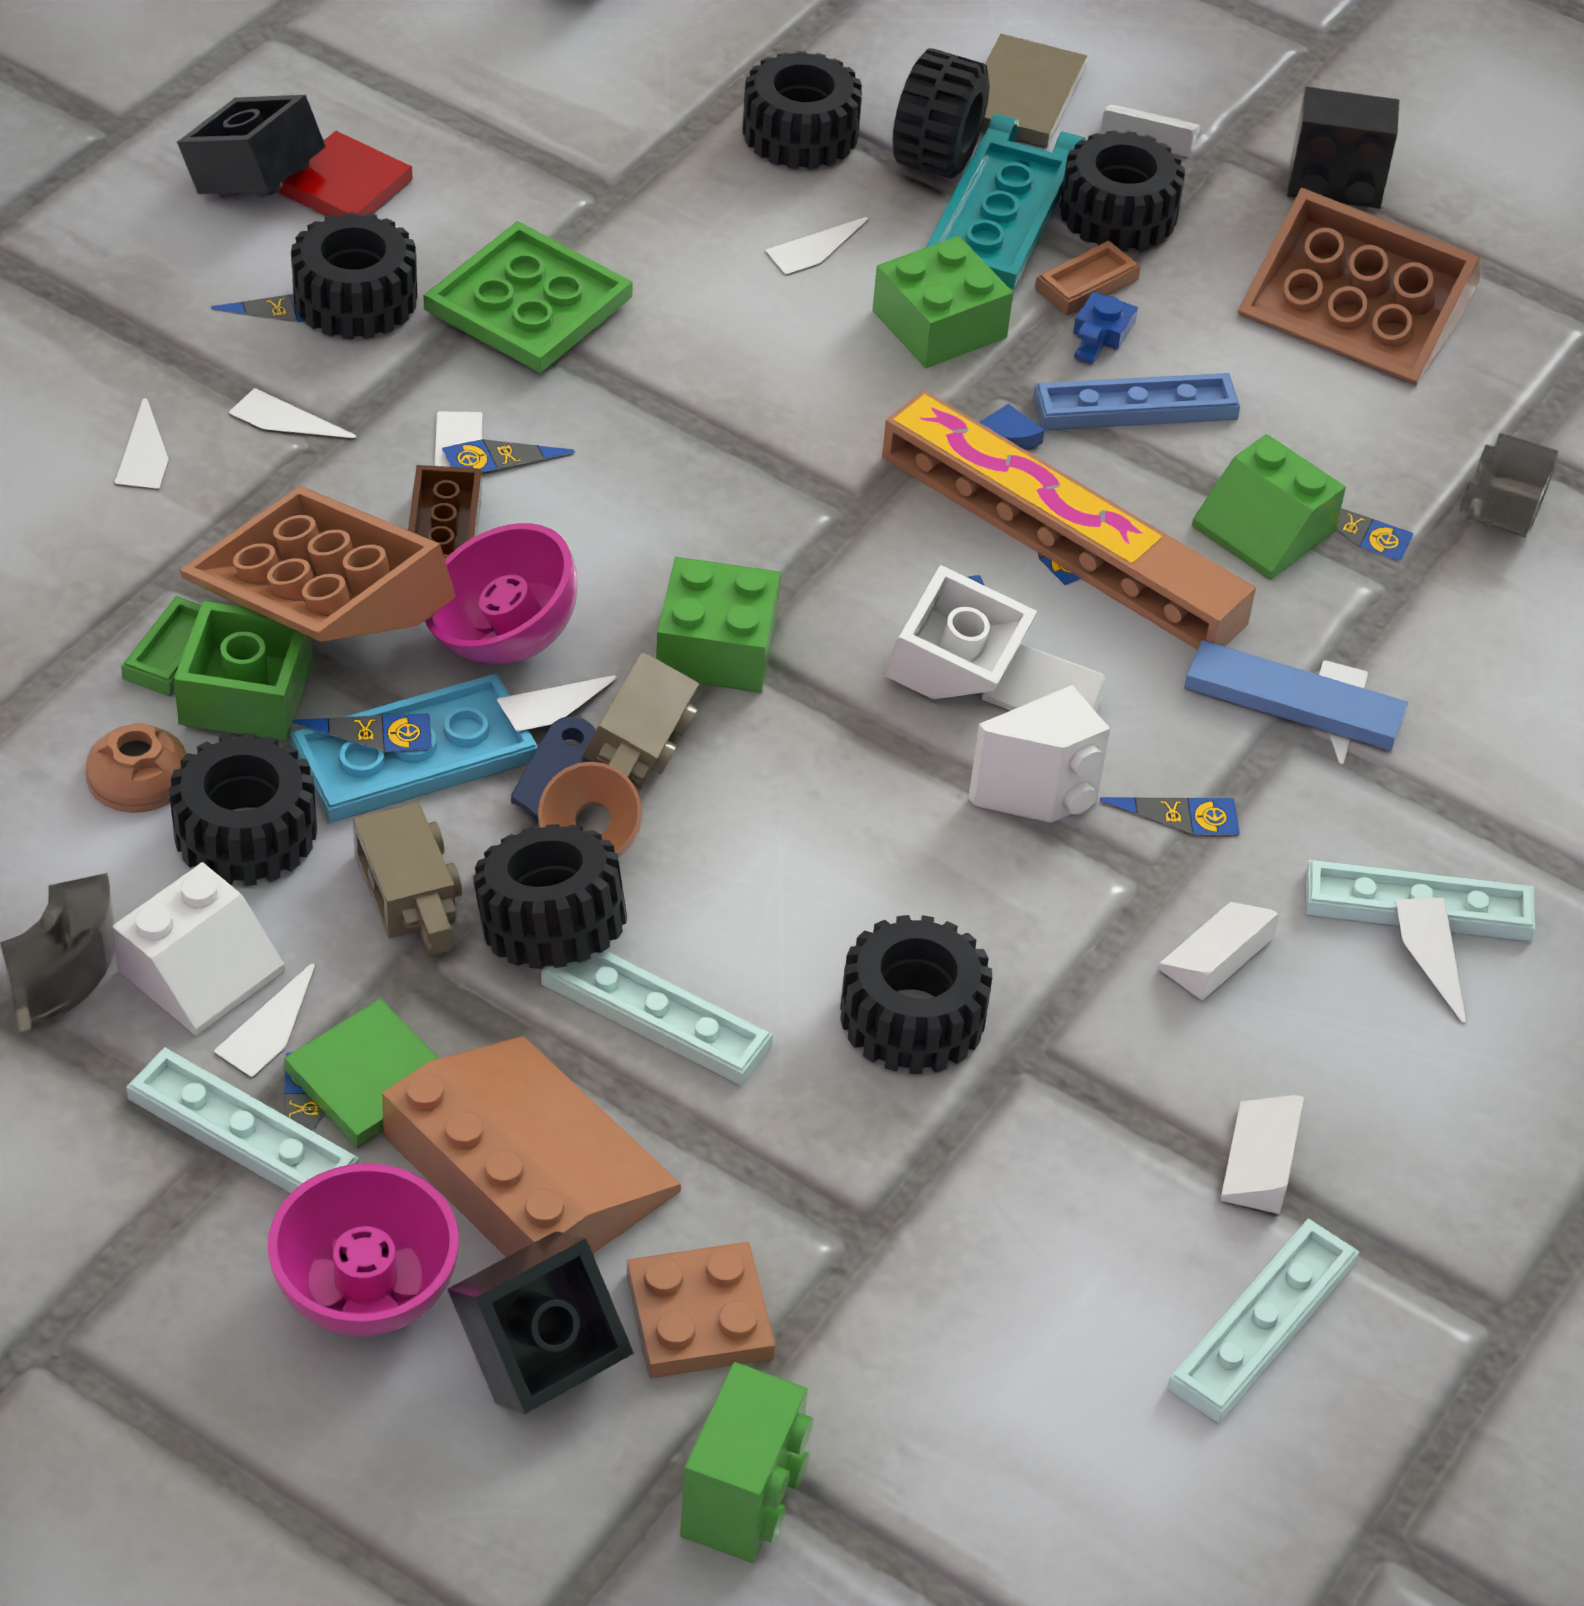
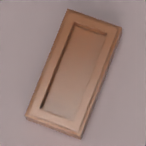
[1035,241,1141,315]

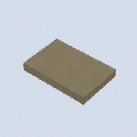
[981,34,1087,147]

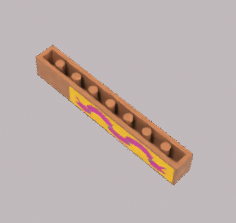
[882,390,1256,650]

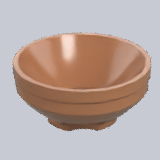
[86,723,186,813]
[538,762,642,857]

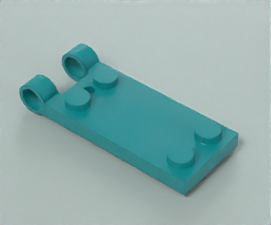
[926,113,1085,289]

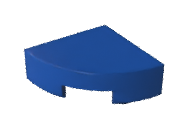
[979,404,1045,450]

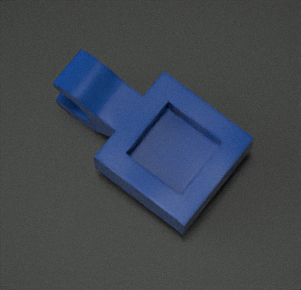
[1073,292,1138,364]

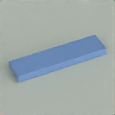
[1033,373,1240,430]
[1184,640,1408,751]

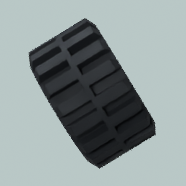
[892,48,990,179]
[742,51,862,169]
[1060,130,1185,251]
[291,212,418,339]
[169,733,317,886]
[473,824,627,969]
[840,915,993,1074]

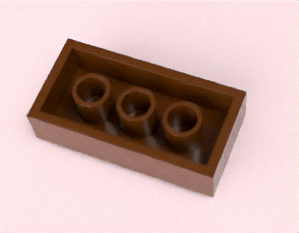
[408,465,482,559]

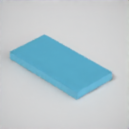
[290,673,538,823]

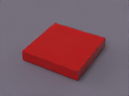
[278,130,413,216]

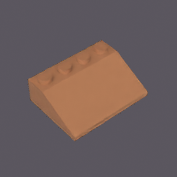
[1238,188,1480,385]
[180,485,456,642]
[382,1036,681,1257]

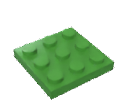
[423,221,633,373]

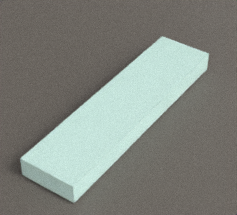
[1305,860,1535,942]
[541,950,773,1086]
[126,1047,359,1193]
[1167,1218,1359,1424]

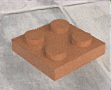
[626,1241,775,1378]

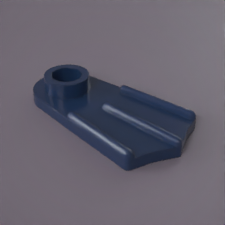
[511,716,596,823]

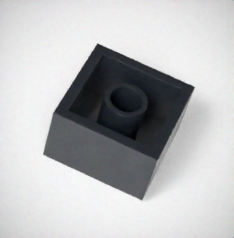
[1287,86,1400,209]
[177,95,326,198]
[447,1231,634,1414]

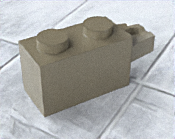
[582,651,700,789]
[353,802,462,956]

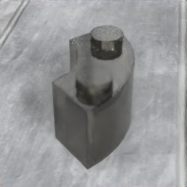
[1459,433,1559,539]
[0,873,115,1032]

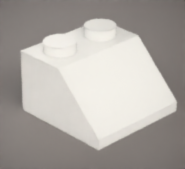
[885,565,1037,699]
[968,685,1110,823]
[112,862,285,1036]

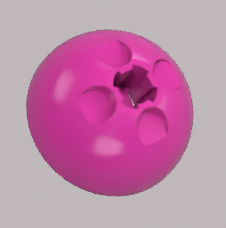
[425,523,578,665]
[268,1163,459,1337]

